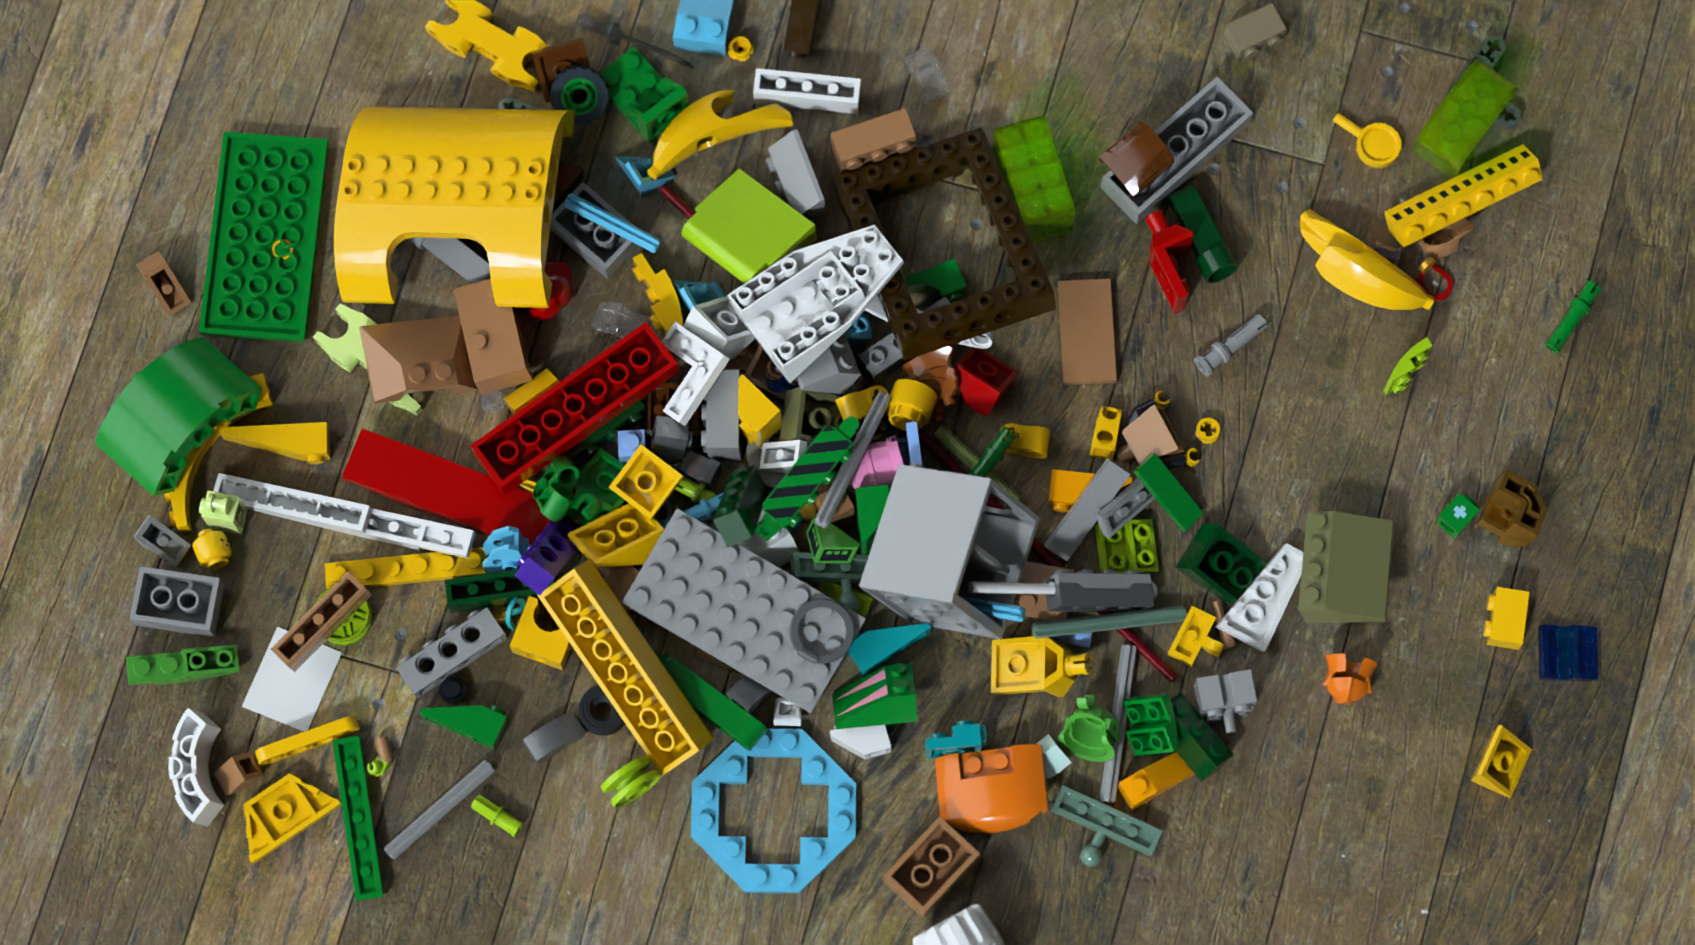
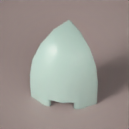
[1037,734,1072,779]

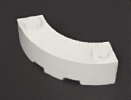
[169,708,224,827]

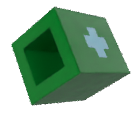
[1435,493,1480,539]

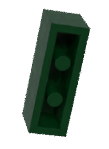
[1170,692,1234,782]

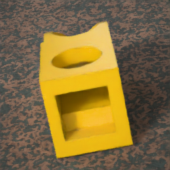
[1089,405,1122,461]

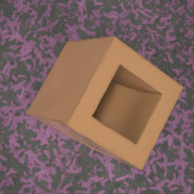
[214,752,264,796]

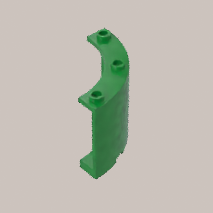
[95,337,262,496]

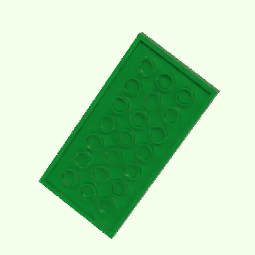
[198,131,329,343]

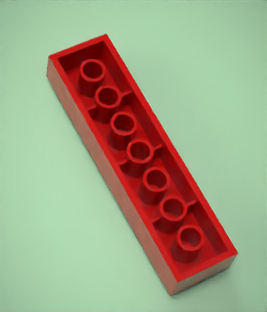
[470,322,679,495]

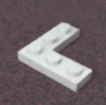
[662,322,730,426]

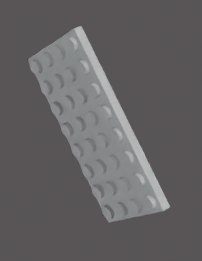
[622,508,866,713]

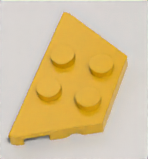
[243,773,342,865]

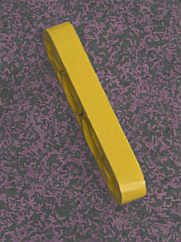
[255,716,360,765]

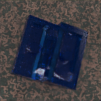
[1538,624,1598,681]

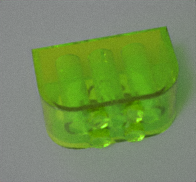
[1413,58,1521,178]

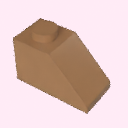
[136,251,191,317]

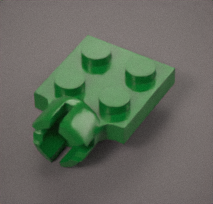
[567,449,627,526]

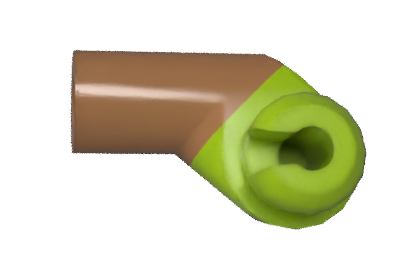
[367,736,393,776]

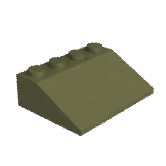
[1298,511,1394,624]

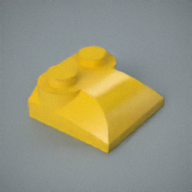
[609,444,684,520]

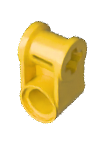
[835,385,889,421]
[1000,423,1050,459]

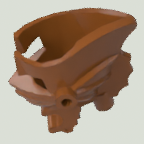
[902,345,959,423]

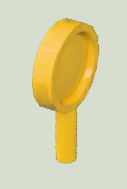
[1333,113,1401,168]

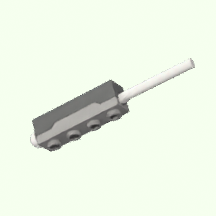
[968,569,1158,612]

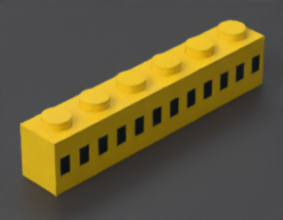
[1384,144,1543,247]

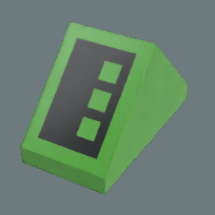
[806,513,860,563]

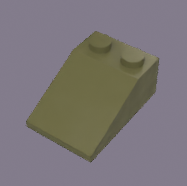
[780,387,864,442]

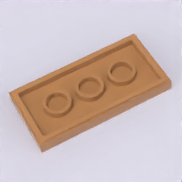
[1057,279,1117,385]

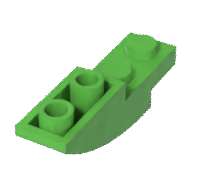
[126,644,239,685]

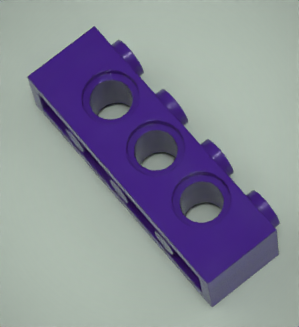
[514,515,581,595]

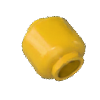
[193,528,232,570]

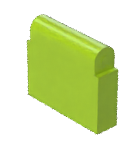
[681,169,817,284]

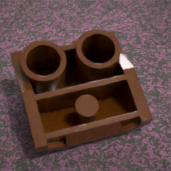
[1098,121,1175,198]
[645,383,706,438]

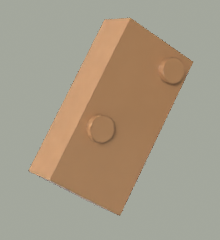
[453,278,533,395]

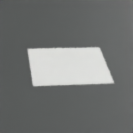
[242,627,342,732]

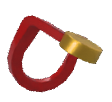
[1415,257,1453,301]

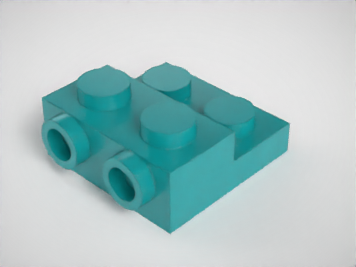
[925,720,986,760]

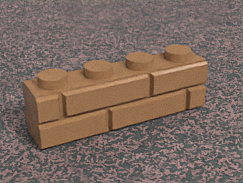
[271,571,372,672]

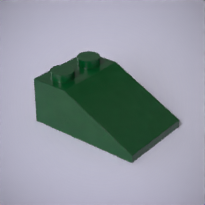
[1175,523,1268,606]

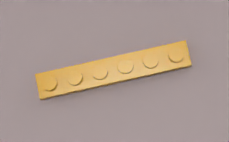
[324,547,487,590]

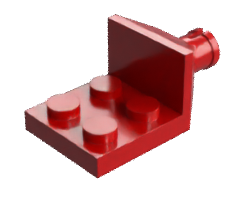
[1145,210,1194,314]

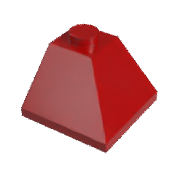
[954,347,1019,417]

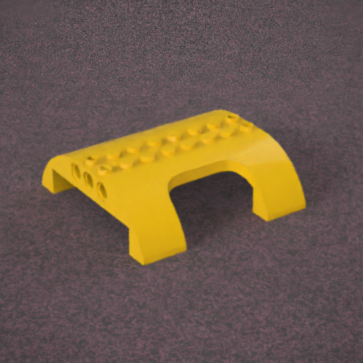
[334,107,575,308]

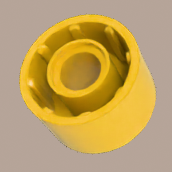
[886,379,938,431]

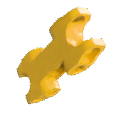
[425,0,550,93]

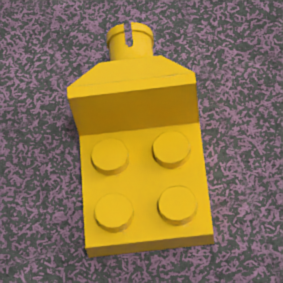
[991,636,1094,697]

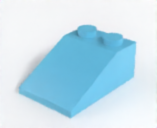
[673,0,735,56]

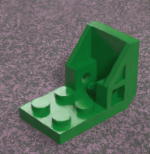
[600,47,689,142]

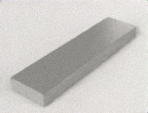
[1044,458,1131,561]

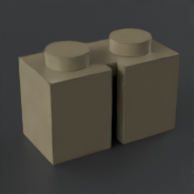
[1224,3,1287,60]

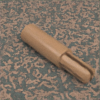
[1212,600,1236,650]

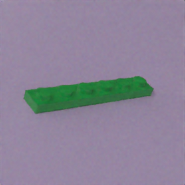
[332,736,384,902]

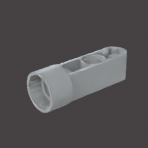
[407,237,490,284]

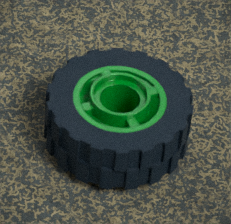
[550,65,609,125]

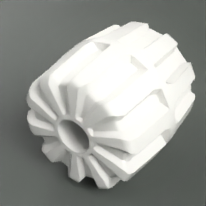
[913,904,1005,945]

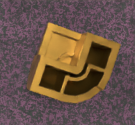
[1477,469,1547,547]

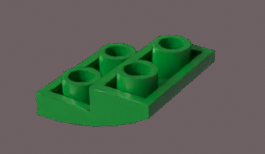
[1123,693,1178,756]

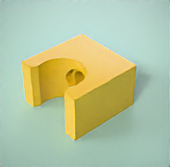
[510,596,572,670]

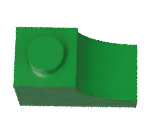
[905,258,967,303]

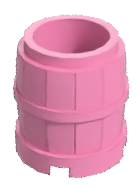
[841,435,904,498]

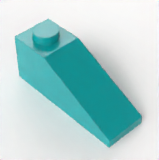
[847,623,931,677]

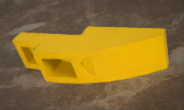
[632,253,684,352]

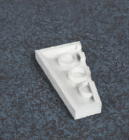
[1216,543,1303,652]

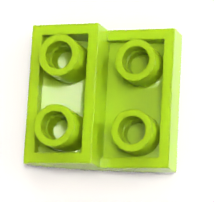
[1383,337,1433,395]
[1095,519,1159,574]

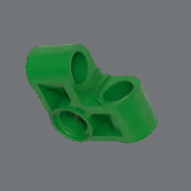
[533,455,579,523]

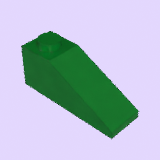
[419,705,509,751]

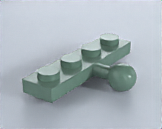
[790,552,869,612]
[1051,785,1163,867]

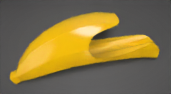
[647,90,794,180]
[1300,209,1435,310]

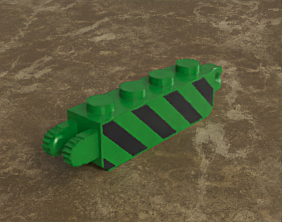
[755,416,860,541]

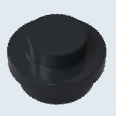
[439,677,467,704]

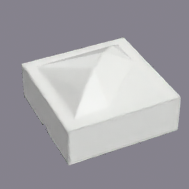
[774,698,802,726]

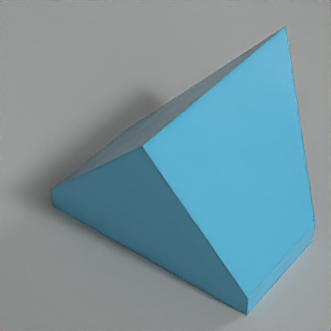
[614,156,675,198]
[670,279,726,313]

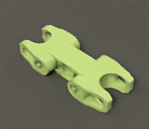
[313,304,422,416]

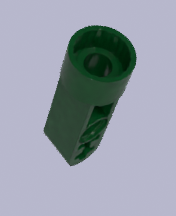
[1168,185,1239,284]

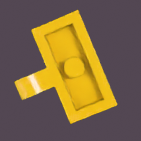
[1168,606,1224,667]

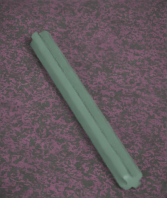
[1032,605,1187,639]

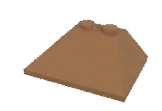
[359,315,478,403]

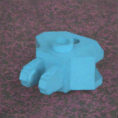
[483,526,531,574]

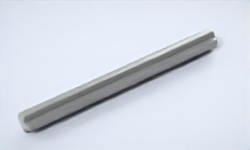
[815,391,891,528]
[1100,644,1137,804]

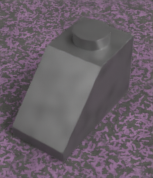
[648,416,693,464]
[727,676,770,716]

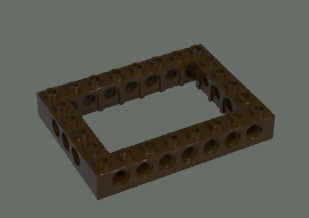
[833,127,1056,361]

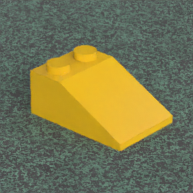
[567,503,664,568]

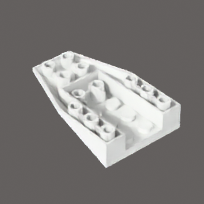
[727,225,904,383]

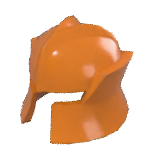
[1322,654,1378,705]

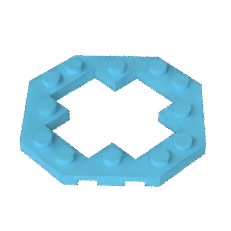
[691,729,856,893]

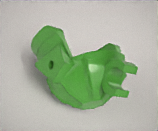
[1057,694,1119,762]

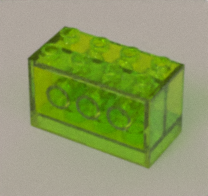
[992,114,1076,242]

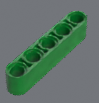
[659,653,768,751]

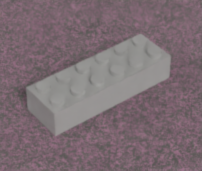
[1100,77,1253,224]

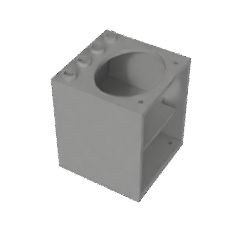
[859,463,1040,640]

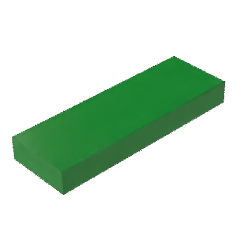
[1133,453,1203,531]

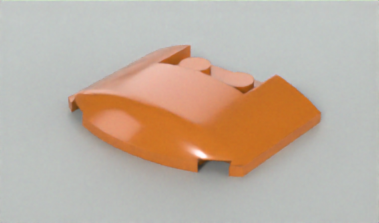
[935,744,1049,834]

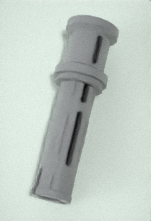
[1194,314,1268,377]

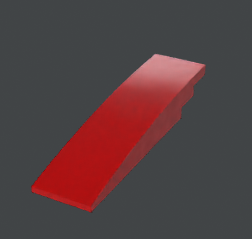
[342,429,551,545]

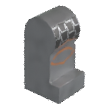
[668,448,722,490]

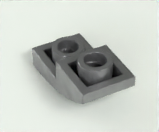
[522,711,586,764]

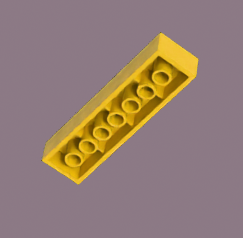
[537,559,714,776]

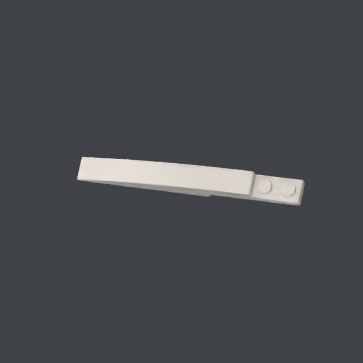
[213,473,476,559]

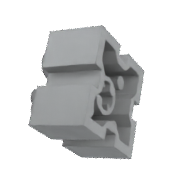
[1192,669,1257,733]

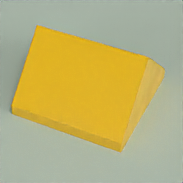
[1471,725,1532,798]

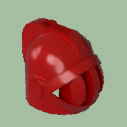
[523,261,572,320]

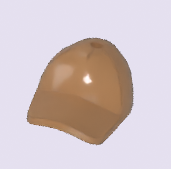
[1419,218,1475,259]

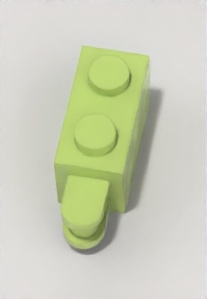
[199,491,248,535]

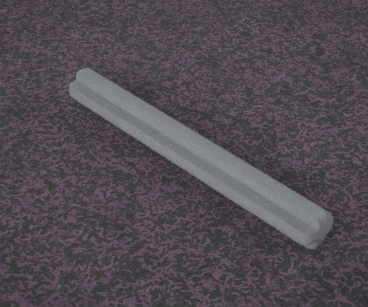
[384,760,495,859]

